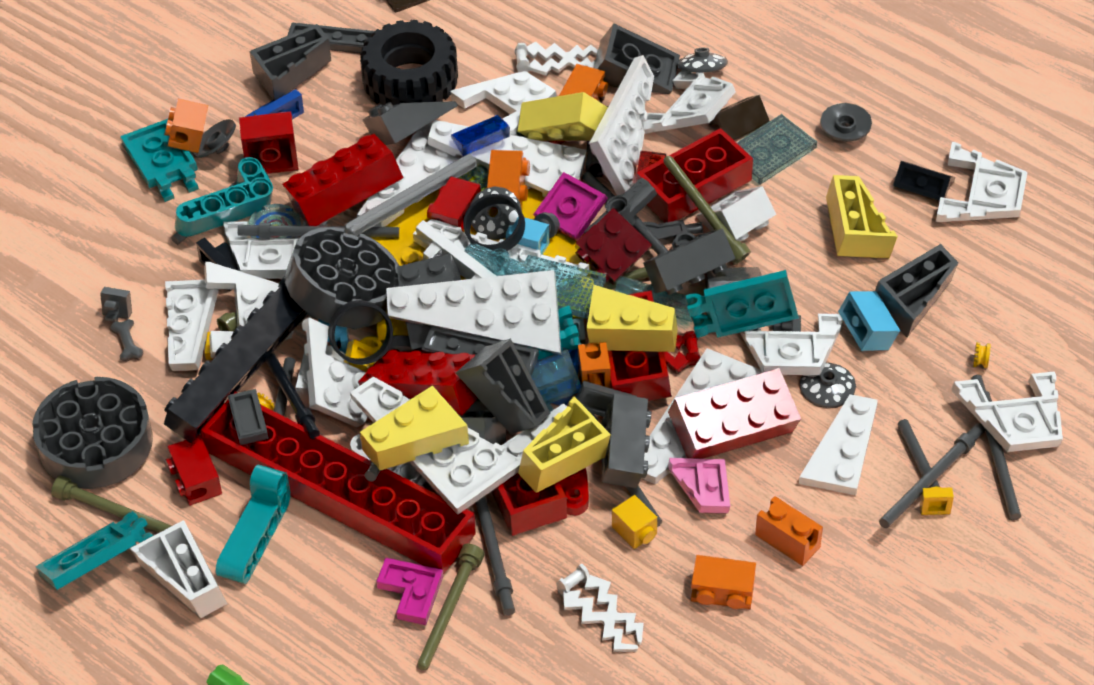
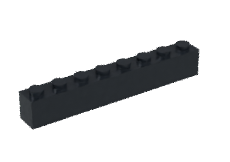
[164,276,307,444]

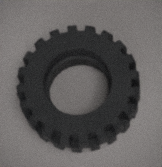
[360,20,458,106]

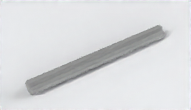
[344,154,477,236]

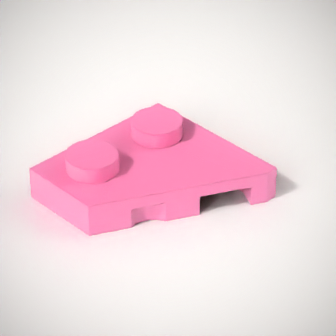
[668,458,730,513]

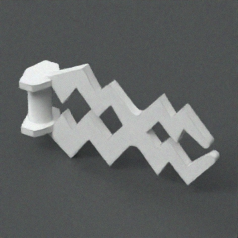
[514,41,598,76]
[556,564,644,652]

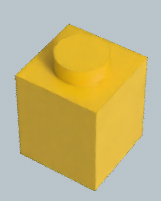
[612,495,657,549]

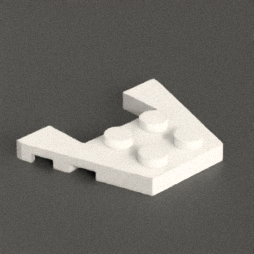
[641,70,736,134]
[450,71,557,136]
[936,142,1027,222]
[223,221,328,279]
[204,262,293,358]
[740,314,843,376]
[302,317,378,428]
[951,372,1063,452]

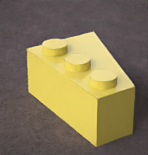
[517,92,608,141]
[826,175,898,258]
[587,285,678,352]
[360,386,469,471]
[518,396,611,493]

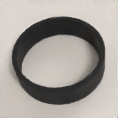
[463,194,525,255]
[328,300,393,365]

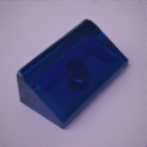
[451,115,510,156]

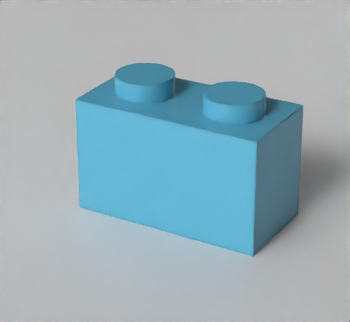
[838,291,900,351]

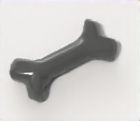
[110,319,144,361]

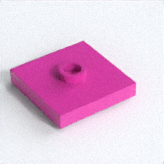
[533,172,608,241]

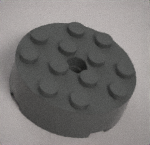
[285,227,399,330]
[32,377,153,489]

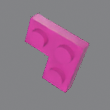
[377,558,444,625]

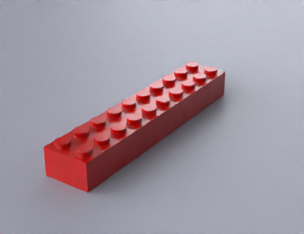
[200,392,476,575]

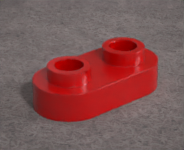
[559,468,589,516]

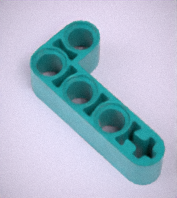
[175,157,273,237]
[215,464,291,584]

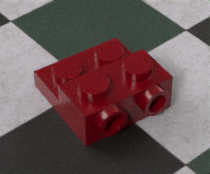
[575,208,652,285]

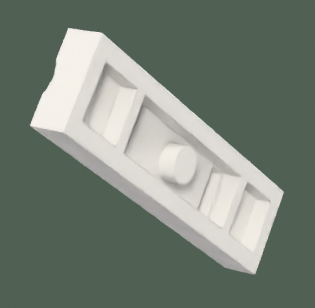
[416,220,496,279]

